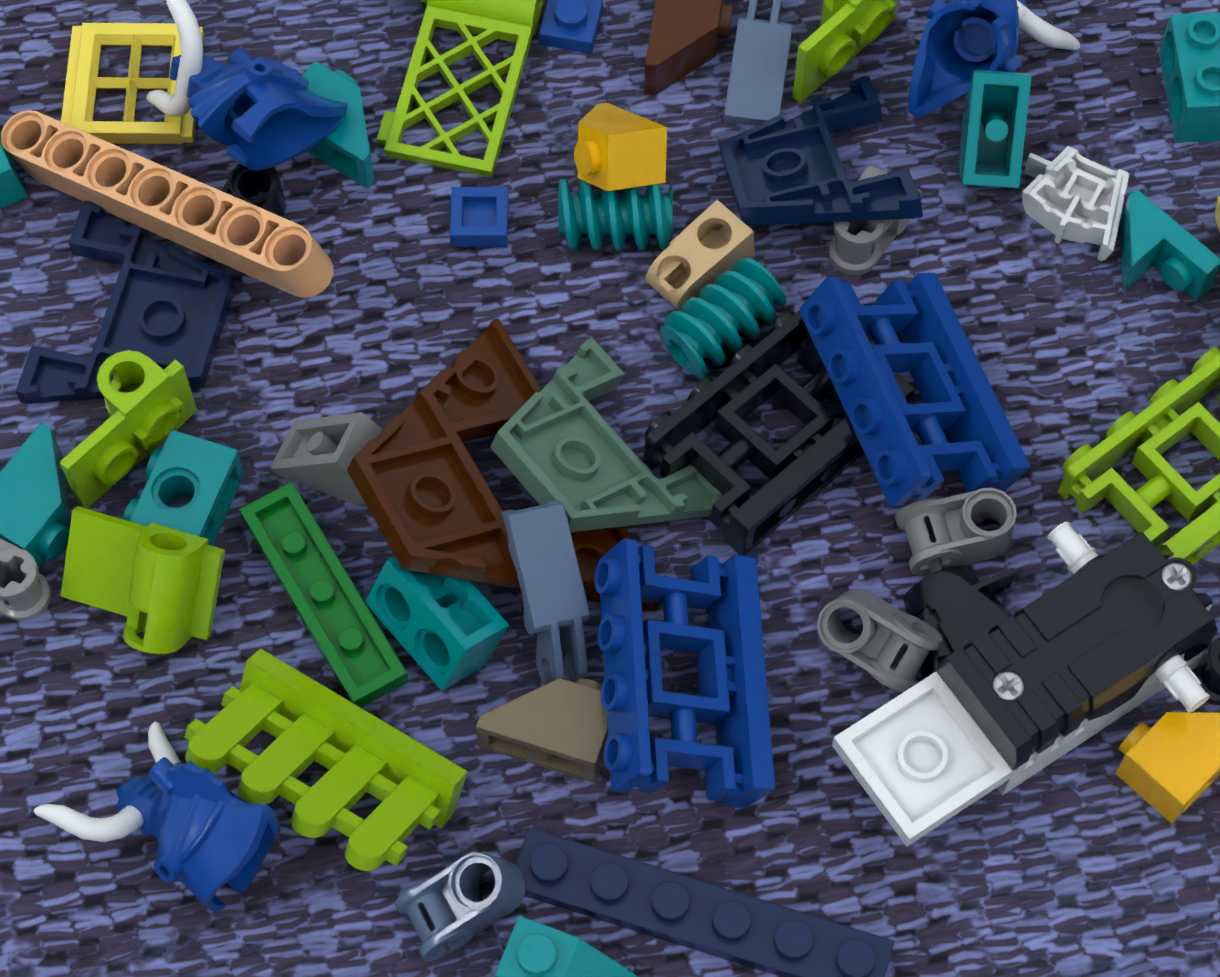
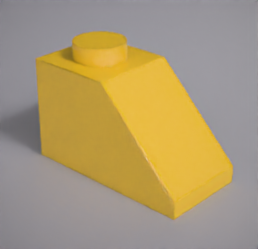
[574,103,667,191]
[1115,712,1220,824]

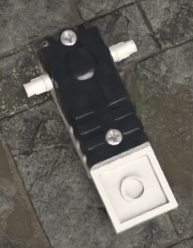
[832,521,1218,847]

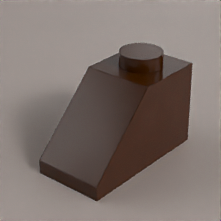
[645,0,733,95]

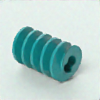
[558,179,673,250]
[659,257,786,381]

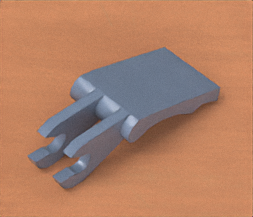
[723,0,793,125]
[501,500,590,685]

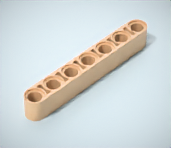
[1,110,334,298]

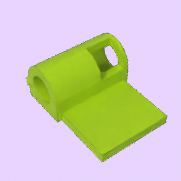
[792,0,898,104]
[59,350,197,509]
[60,506,225,654]

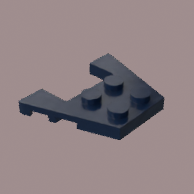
[718,75,923,226]
[15,200,235,404]

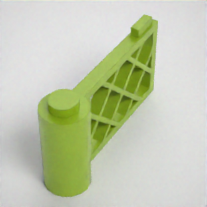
[376,0,545,178]

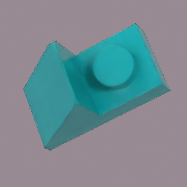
[1119,189,1220,301]

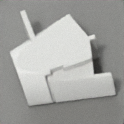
[1022,146,1130,261]

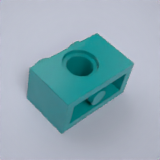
[123,429,245,546]

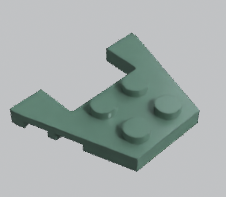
[490,338,723,532]

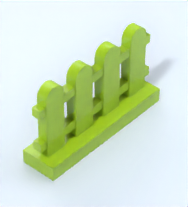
[184,648,468,871]

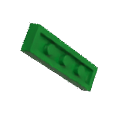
[239,482,409,708]

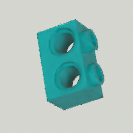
[1159,12,1220,143]
[365,556,509,691]

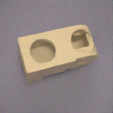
[645,200,755,311]

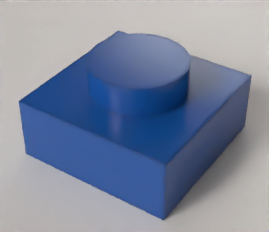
[539,0,603,54]
[450,187,509,247]

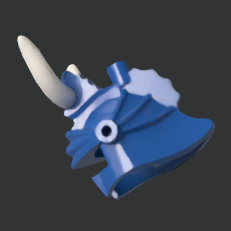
[146,0,348,171]
[908,0,1080,118]
[34,722,280,913]

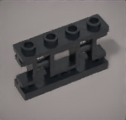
[643,310,915,555]

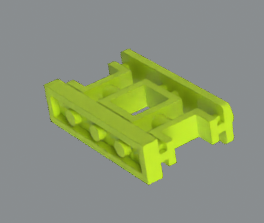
[1058,347,1220,565]

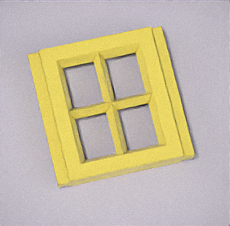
[61,23,204,144]

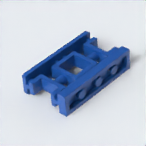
[800,273,1031,506]
[594,538,775,808]

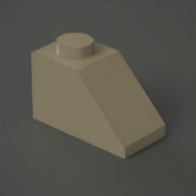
[476,678,608,783]

